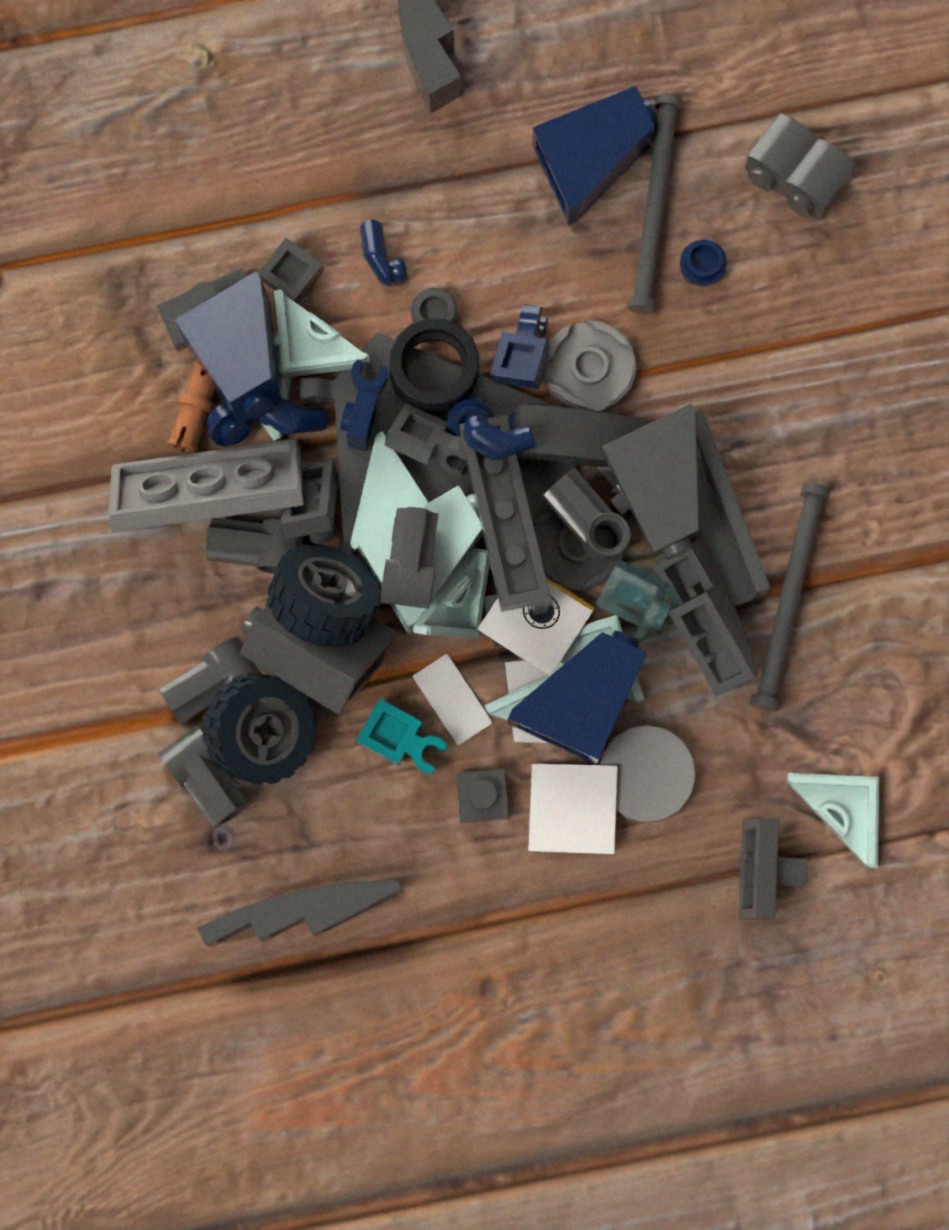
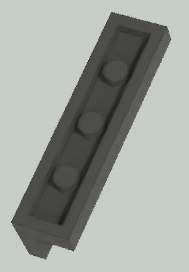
[695,409,770,608]
[459,415,550,616]

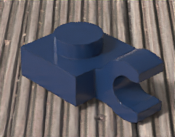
[490,304,551,389]
[340,359,388,451]

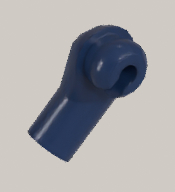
[360,220,408,287]
[257,397,328,434]
[463,414,536,460]

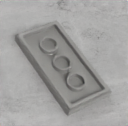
[108,439,304,533]

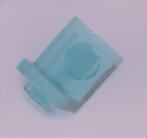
[596,559,671,641]

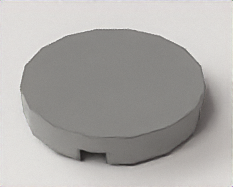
[543,321,636,412]
[599,725,696,824]

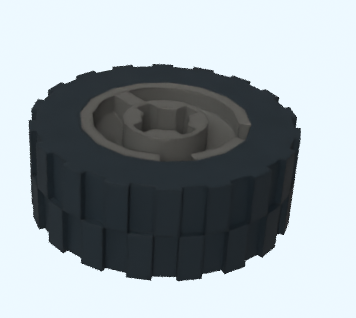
[267,544,381,647]
[202,673,317,785]

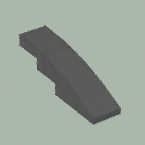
[652,529,758,696]
[197,880,404,947]

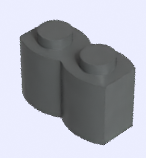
[745,113,857,220]

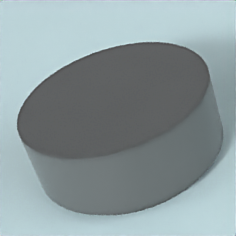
[411,288,458,324]

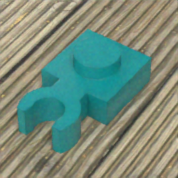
[356,699,448,775]

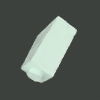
[358,485,483,635]

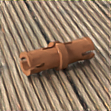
[167,360,216,454]

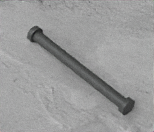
[628,94,683,314]
[750,483,830,712]

